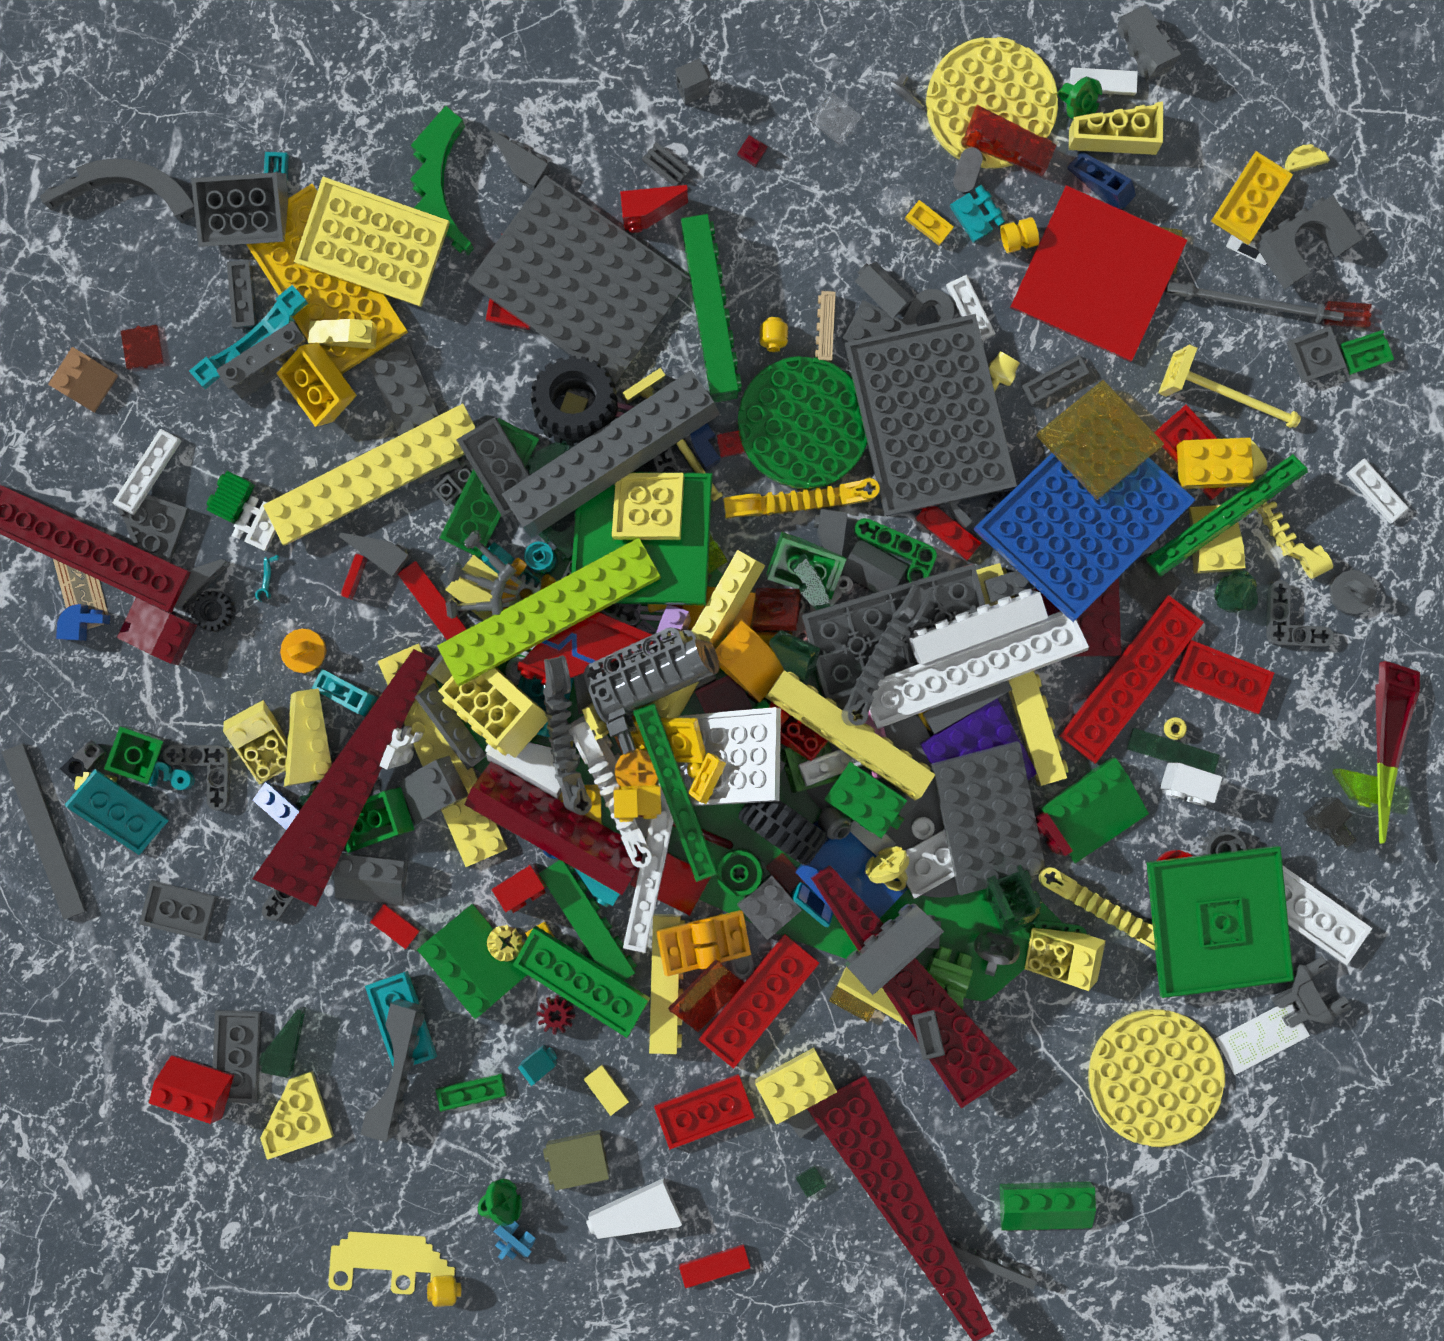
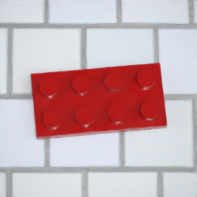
[1152,404,1226,500]
[1173,640,1274,715]
[654,1074,755,1150]

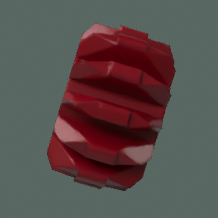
[537,995,576,1035]

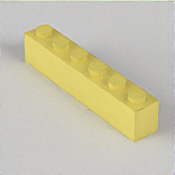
[649,914,685,1054]

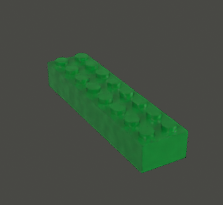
[681,214,742,402]

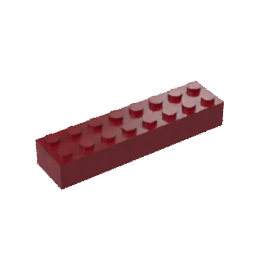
[464,761,643,895]

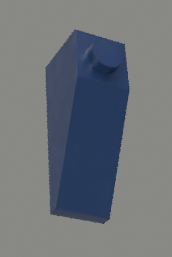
[1067,151,1136,210]

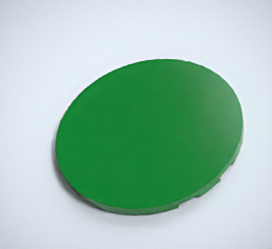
[738,356,867,489]

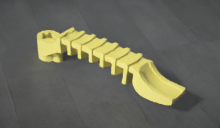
[1248,440,1333,579]

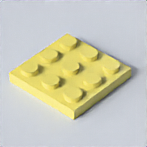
[612,473,684,540]

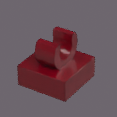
[737,135,768,167]

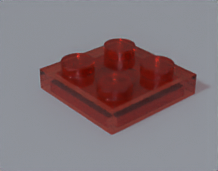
[751,588,802,631]

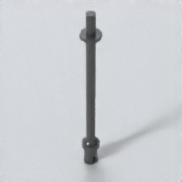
[1165,281,1344,323]

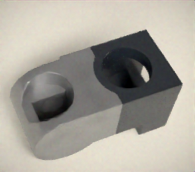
[60,740,106,783]

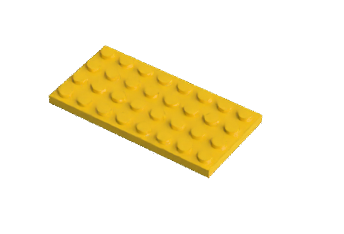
[246,184,408,374]

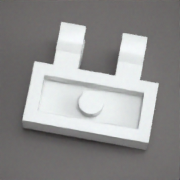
[379,726,423,770]

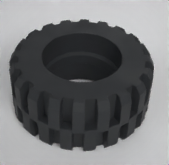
[530,356,618,446]
[739,800,827,866]

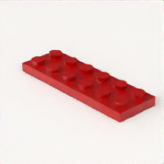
[699,933,819,1069]

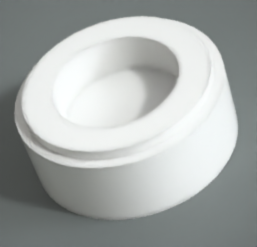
[911,817,935,840]

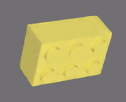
[755,1048,837,1124]

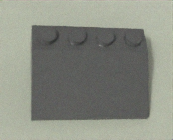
[191,172,288,247]
[845,903,944,995]

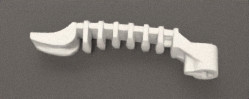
[569,721,653,868]

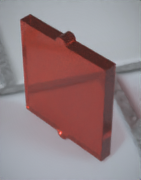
[120,325,164,369]

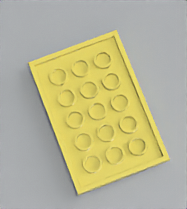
[294,177,450,307]

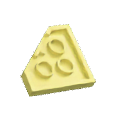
[260,1071,334,1160]

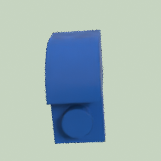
[56,604,110,641]

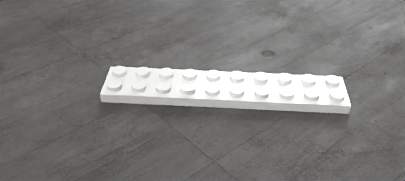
[869,611,1089,729]

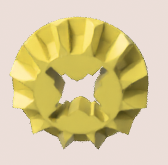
[487,925,524,962]

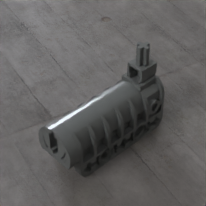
[584,627,719,755]

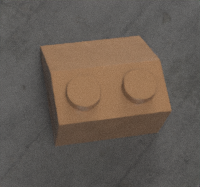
[48,347,118,413]

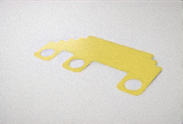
[328,1232,455,1294]

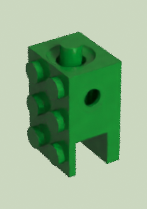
[824,762,907,839]

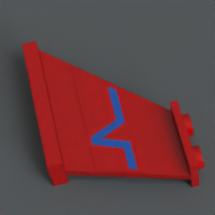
[517,612,654,686]

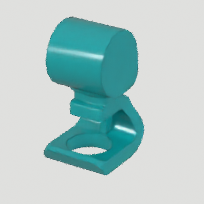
[148,762,195,790]

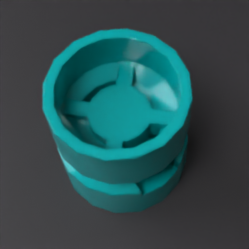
[524,541,558,576]

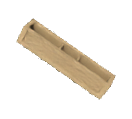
[815,291,835,363]

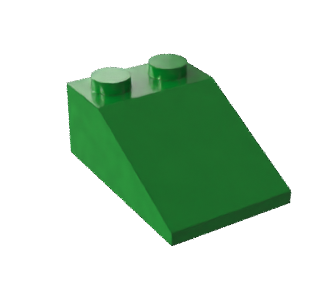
[767,532,846,600]
[345,787,415,853]

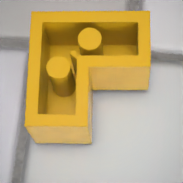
[613,785,661,822]

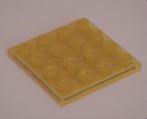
[1036,380,1164,500]

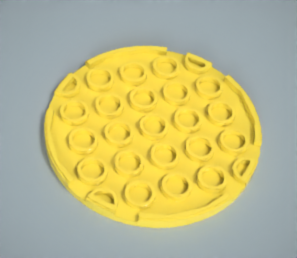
[926,37,1058,169]
[1088,1009,1225,1147]

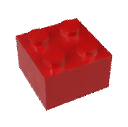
[491,863,547,913]

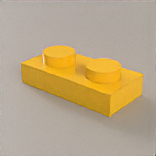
[905,200,954,246]

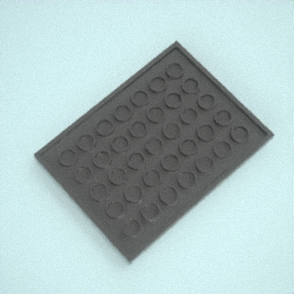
[468,175,691,385]
[845,314,1017,517]

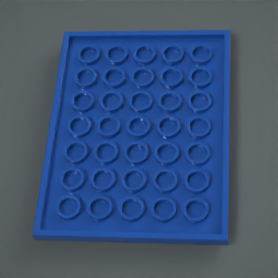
[974,410,1195,622]

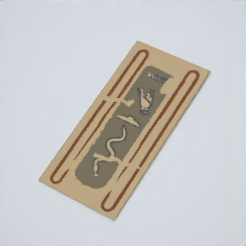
[53,559,111,629]

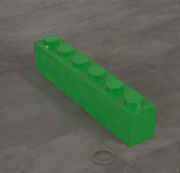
[539,860,637,981]

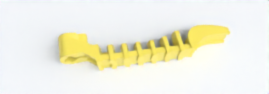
[1038,867,1155,950]

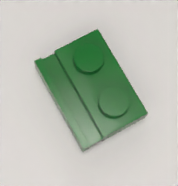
[1339,330,1394,375]

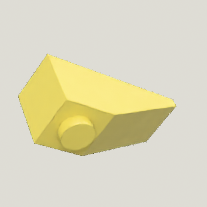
[308,319,377,349]

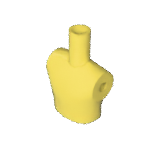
[988,351,1020,392]

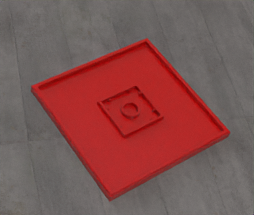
[1010,185,1187,362]

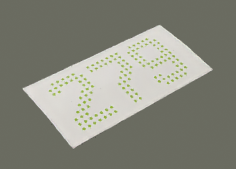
[1215,1003,1310,1075]

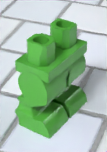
[927,946,973,1009]

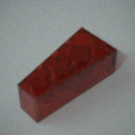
[961,105,1056,176]

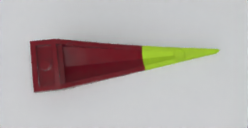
[1375,661,1420,844]

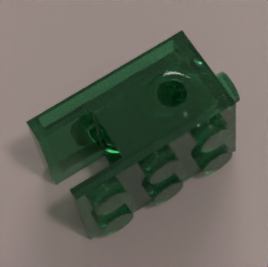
[986,865,1042,936]

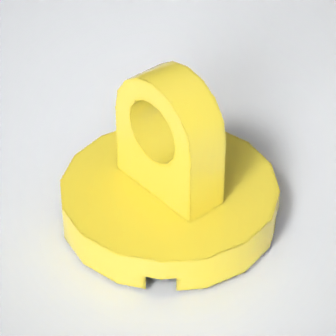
[865,846,910,891]

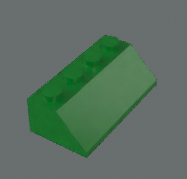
[999,1181,1096,1231]

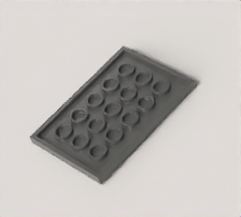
[931,741,1045,895]

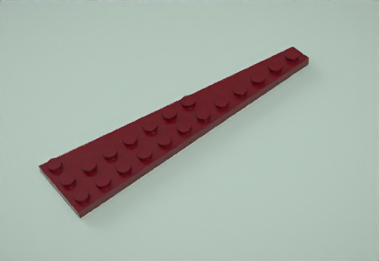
[252,649,434,907]
[810,865,1018,1109]
[807,1075,994,1341]

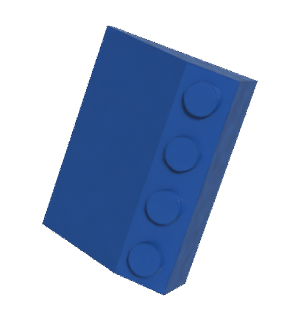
[796,831,908,918]

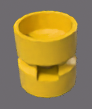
[1000,217,1039,253]

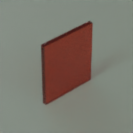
[668,959,744,1032]

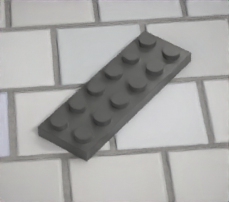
[368,345,460,485]

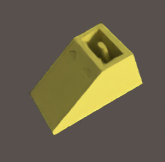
[223,700,288,785]
[1025,928,1105,991]

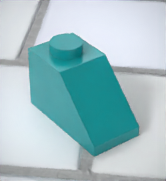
[518,1044,558,1086]

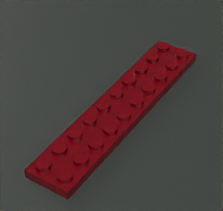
[0,485,191,613]

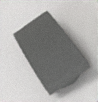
[432,460,473,506]
[946,500,972,529]

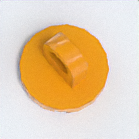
[280,628,327,673]
[615,749,658,786]

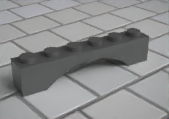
[360,999,424,1142]

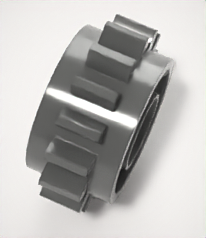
[1198,826,1249,855]

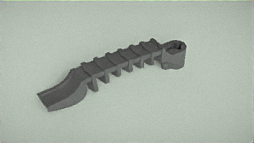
[842,584,932,726]
[543,655,592,815]

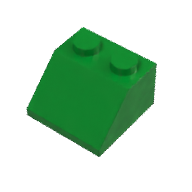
[104,726,164,784]

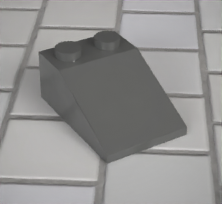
[395,756,469,825]

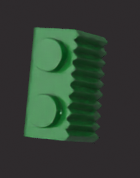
[207,471,255,524]

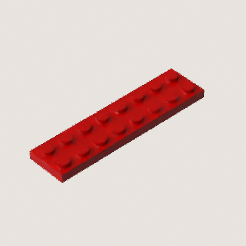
[1059,595,1204,764]

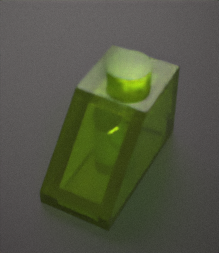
[1332,769,1378,808]

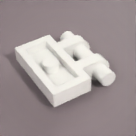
[232,496,276,552]

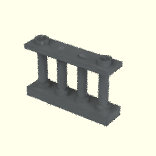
[216,321,308,399]

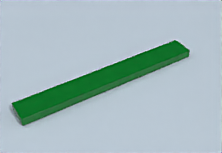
[1146,454,1308,577]
[633,703,718,882]

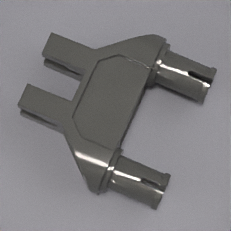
[1271,956,1352,1028]

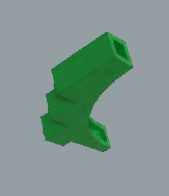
[410,106,474,256]

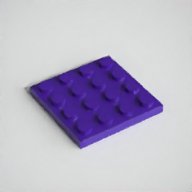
[920,698,1037,780]

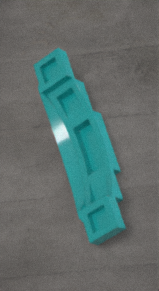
[189,285,308,390]

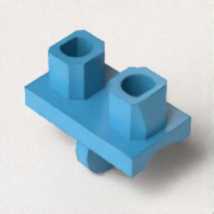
[493,1221,536,1260]

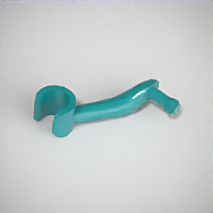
[255,555,280,602]

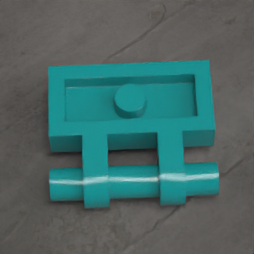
[950,185,1006,243]

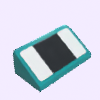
[790,882,833,928]

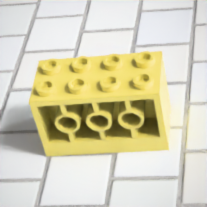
[438,667,548,758]

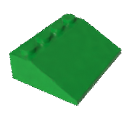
[1037,758,1149,864]
[417,903,527,1019]

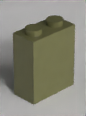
[543,1130,610,1191]

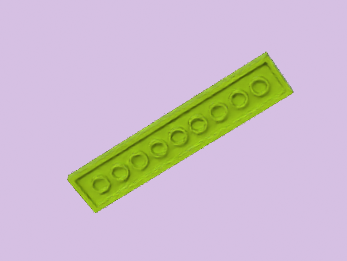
[437,538,661,686]

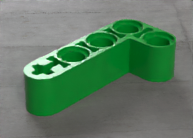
[853,518,937,583]

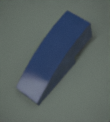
[689,423,720,471]

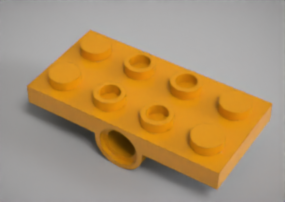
[656,910,751,977]

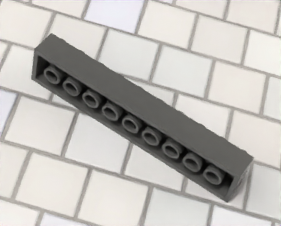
[502,370,720,538]

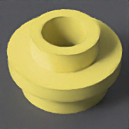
[1164,717,1187,740]

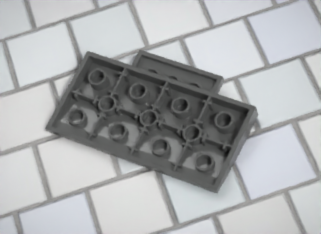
[802,563,985,700]

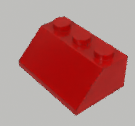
[148,1055,234,1124]

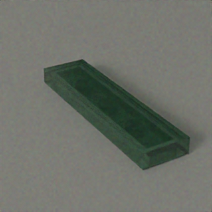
[1126,728,1220,774]

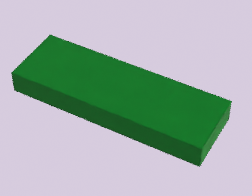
[435,1073,507,1112]

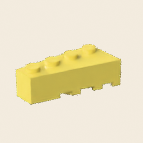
[1069,101,1163,155]
[284,688,332,787]

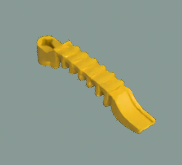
[723,478,880,518]

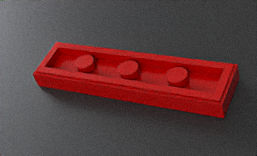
[398,561,467,640]

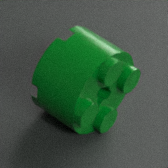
[717,849,763,896]

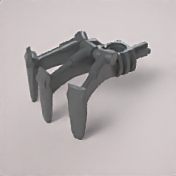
[445,530,541,619]

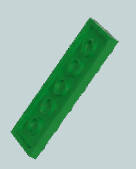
[439,418,539,558]
[513,926,651,1038]

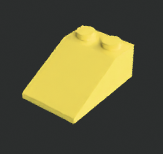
[1189,505,1246,574]

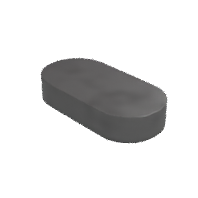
[953,147,983,192]

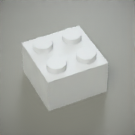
[1160,763,1222,806]

